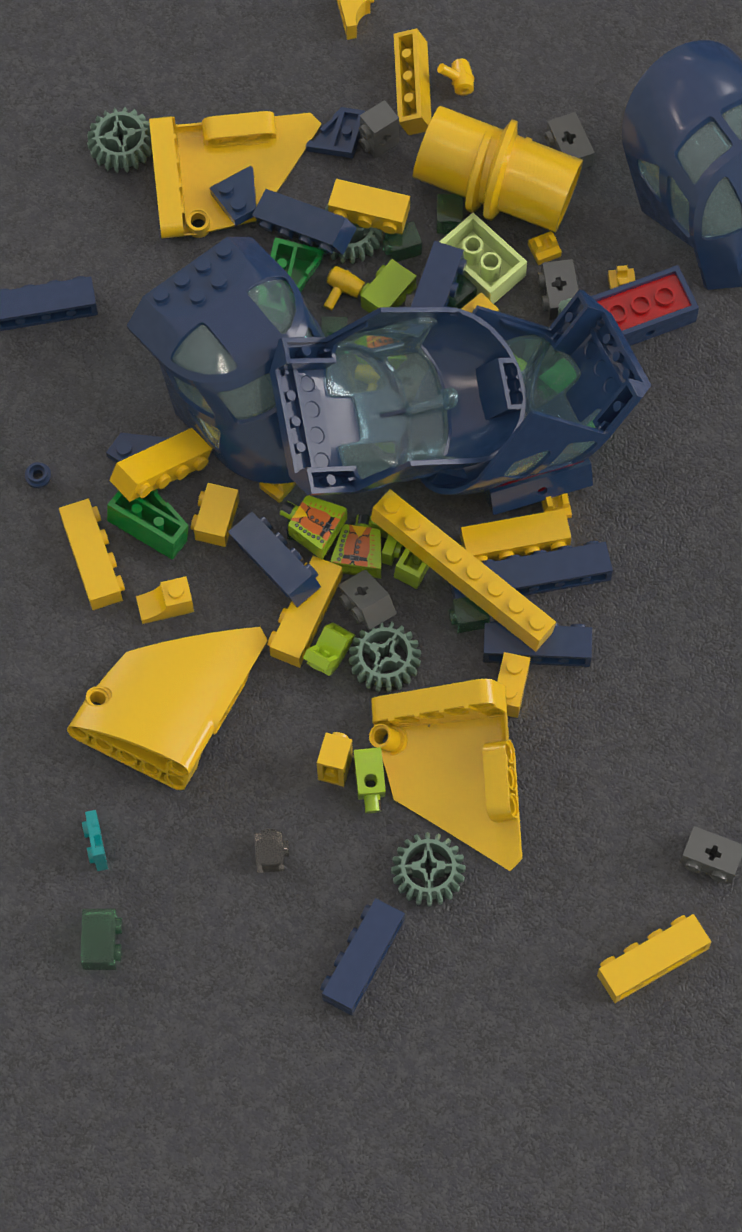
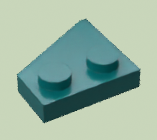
[82,810,108,871]

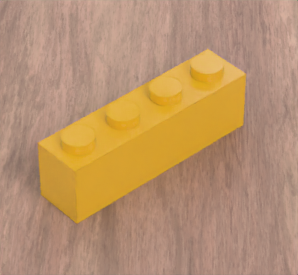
[394,28,432,135]
[109,428,212,502]
[59,498,125,610]
[460,509,571,562]
[267,555,343,668]
[597,914,711,1003]

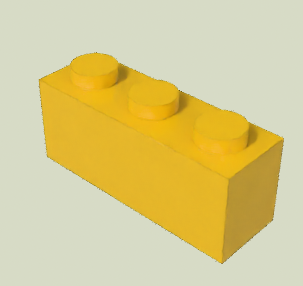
[328,179,410,235]

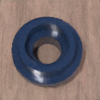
[25,462,51,488]

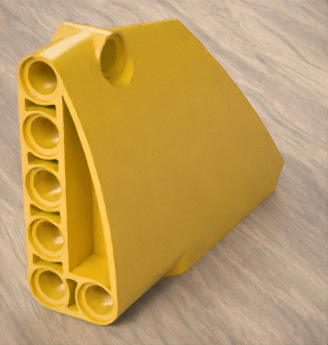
[149,111,322,239]
[67,627,268,790]
[369,679,522,871]

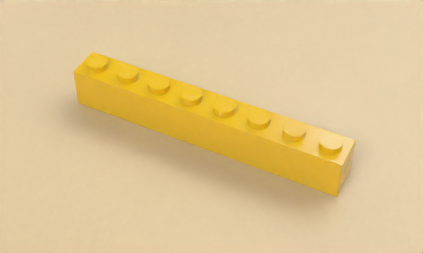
[371,489,556,652]

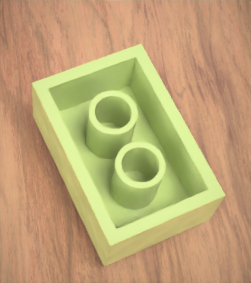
[439,213,527,304]

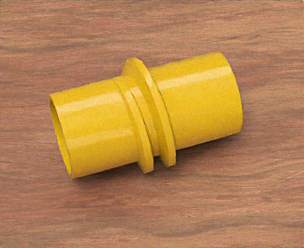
[412,106,583,233]

